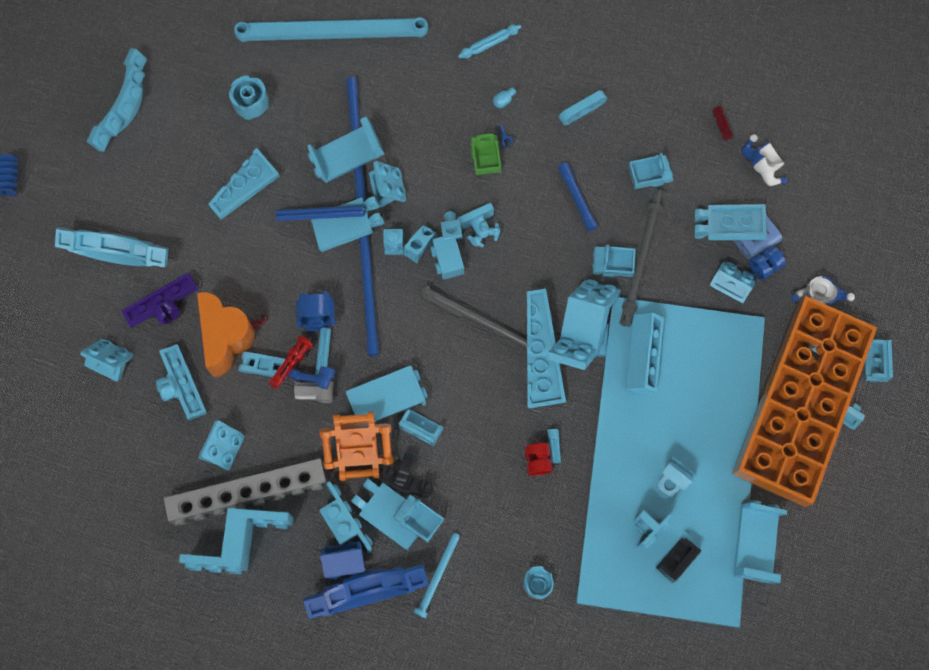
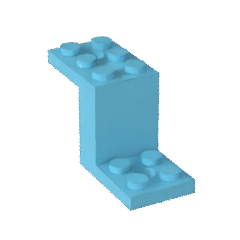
[547,280,621,370]
[179,508,294,574]

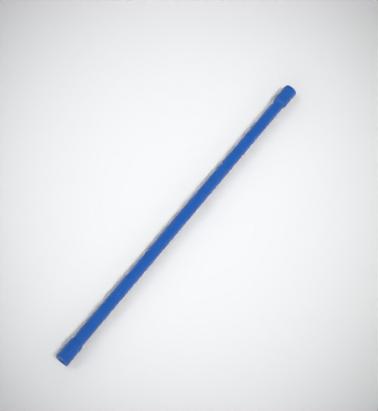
[346,77,379,357]

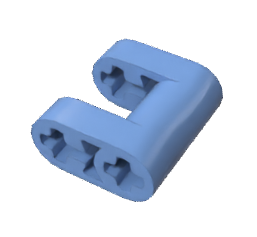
[733,215,782,260]

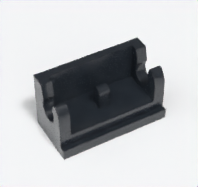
[656,538,702,583]

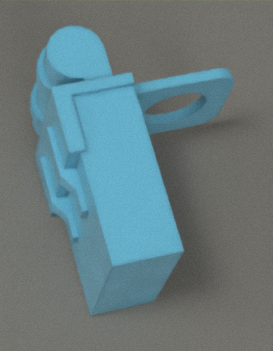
[628,153,673,189]
[592,244,635,277]
[658,457,697,497]
[393,495,444,543]

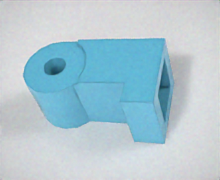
[404,225,437,264]

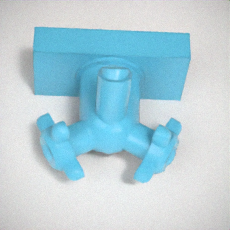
[457,203,500,248]

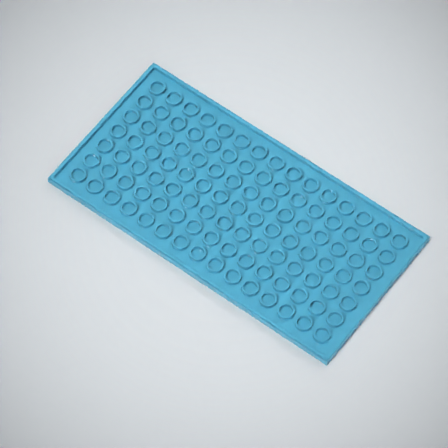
[576,297,765,628]

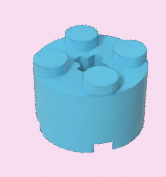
[229,76,269,120]

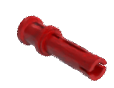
[268,336,313,389]

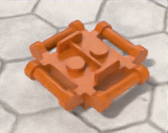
[319,411,394,481]

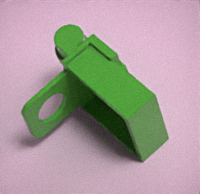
[471,134,501,175]

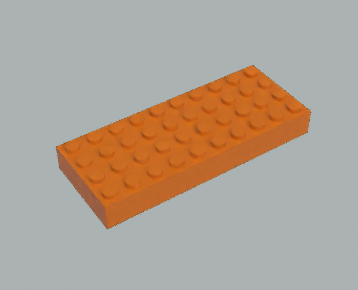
[732,296,877,507]

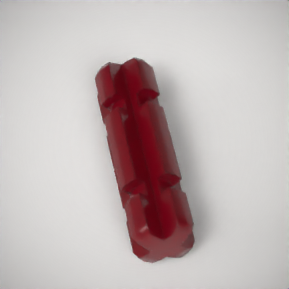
[712,106,733,141]

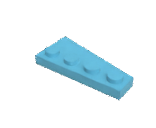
[208,148,280,220]

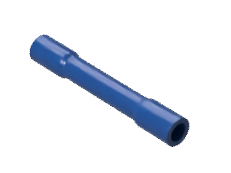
[558,162,598,232]

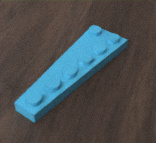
[527,289,566,409]

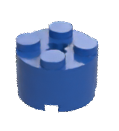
[296,292,335,331]

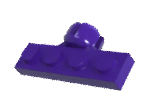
[121,273,198,328]

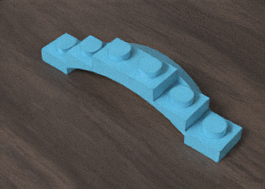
[87,48,147,152]
[55,227,169,268]

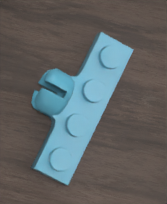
[156,344,206,421]

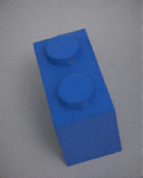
[320,541,365,579]

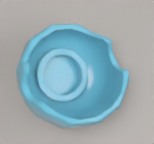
[523,566,554,599]

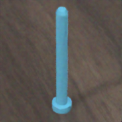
[413,533,460,619]

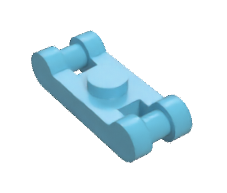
[238,352,288,380]

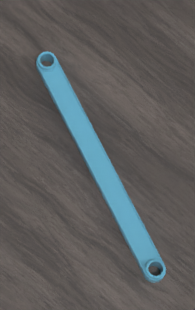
[234,17,428,42]

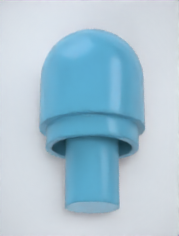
[493,87,516,108]

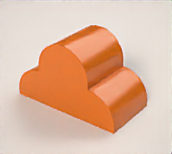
[197,292,255,377]

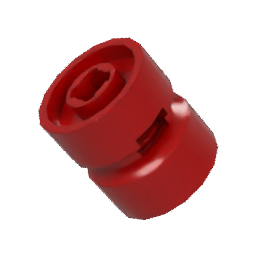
[524,443,553,476]

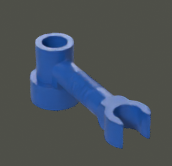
[287,366,336,390]

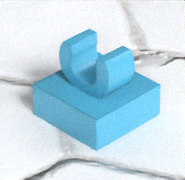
[843,403,865,430]

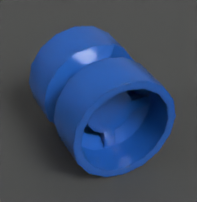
[749,246,786,280]

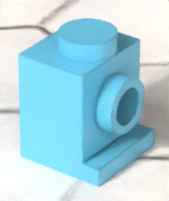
[383,229,404,255]

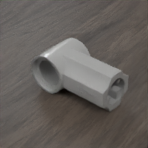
[294,381,334,403]

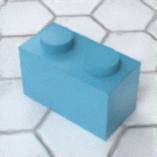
[430,237,464,280]

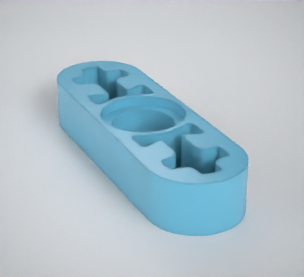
[558,90,607,125]

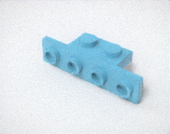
[319,481,373,553]

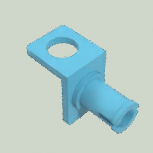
[441,211,463,240]

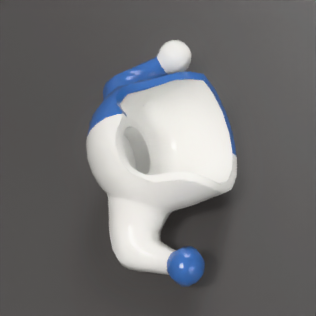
[741,134,788,186]
[791,276,855,305]

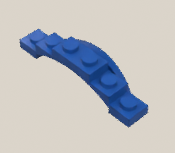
[303,564,428,619]

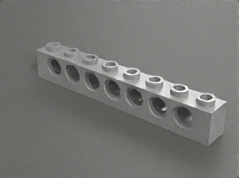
[164,459,327,526]

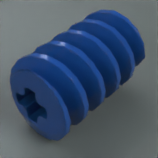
[0,154,19,196]

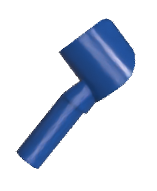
[499,125,513,148]

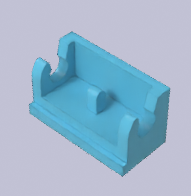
[865,340,893,382]
[399,408,444,447]

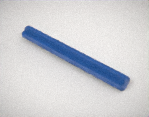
[276,205,365,221]

